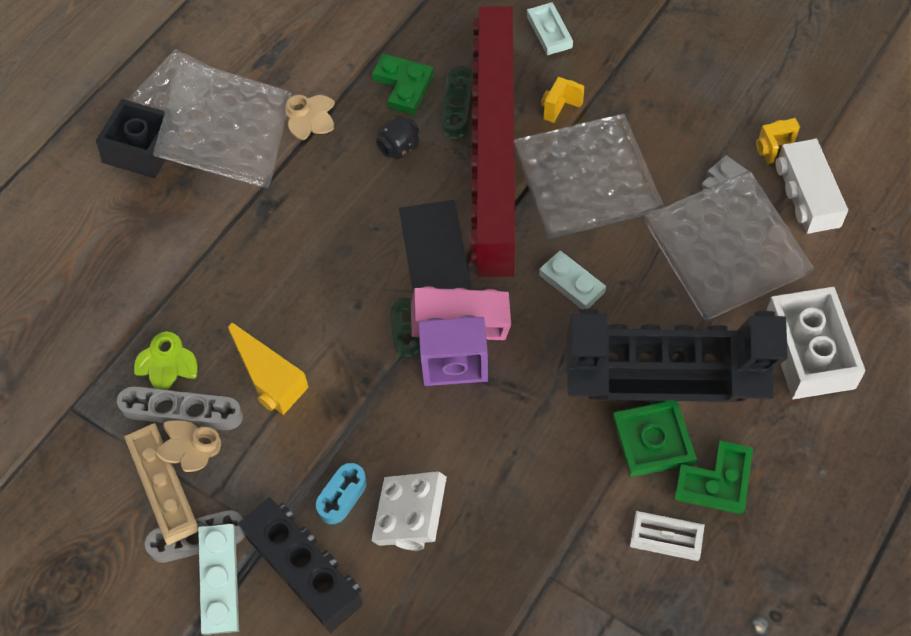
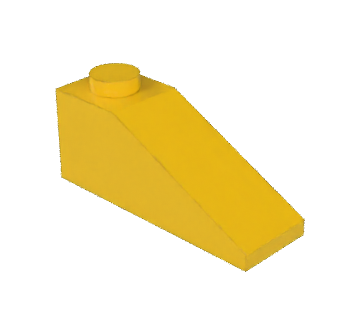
[228,323,309,415]

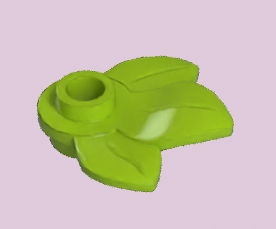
[134,331,198,390]

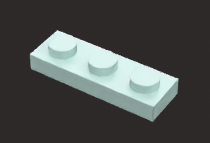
[198,524,239,635]

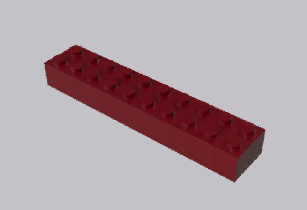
[471,6,515,277]

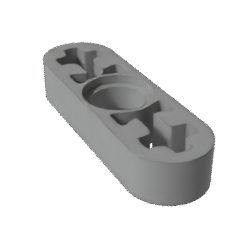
[145,510,244,563]

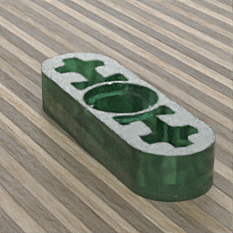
[441,66,473,139]

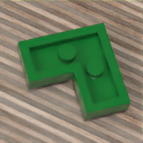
[372,54,434,115]
[674,441,753,515]

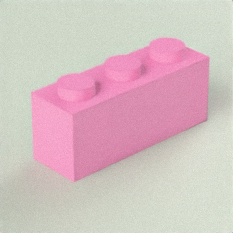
[411,286,511,340]

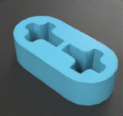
[316,463,367,524]

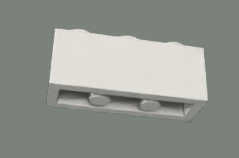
[776,139,848,234]

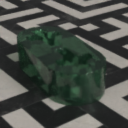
[391,298,420,357]

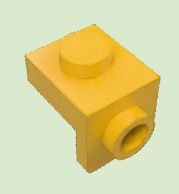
[541,77,584,123]
[756,118,800,165]

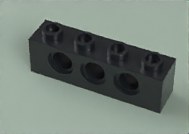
[237,497,362,634]

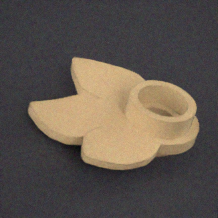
[285,95,335,140]
[155,420,221,472]

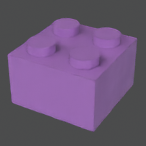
[419,315,488,386]

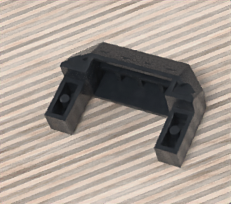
[567,309,788,402]

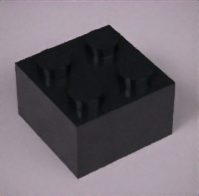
[96,99,179,178]

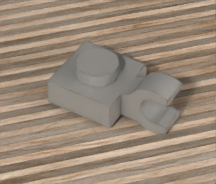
[699,155,749,202]

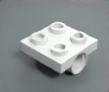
[371,471,447,551]

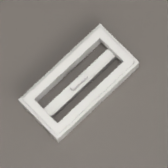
[630,511,705,561]

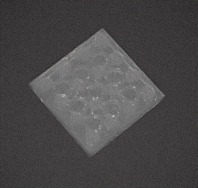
[153,58,292,188]
[514,114,664,239]
[644,170,814,321]

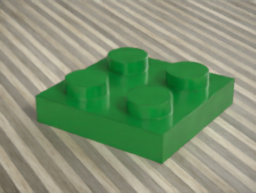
[612,401,697,478]

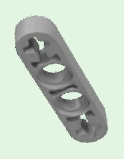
[117,387,243,430]

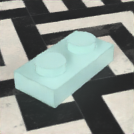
[527,2,573,55]
[539,250,606,309]

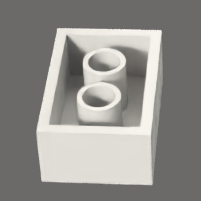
[767,287,865,399]

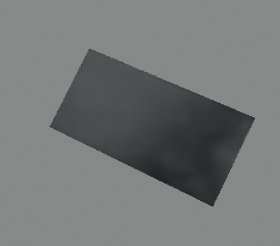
[399,200,472,293]

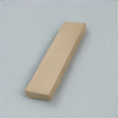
[124,423,199,545]

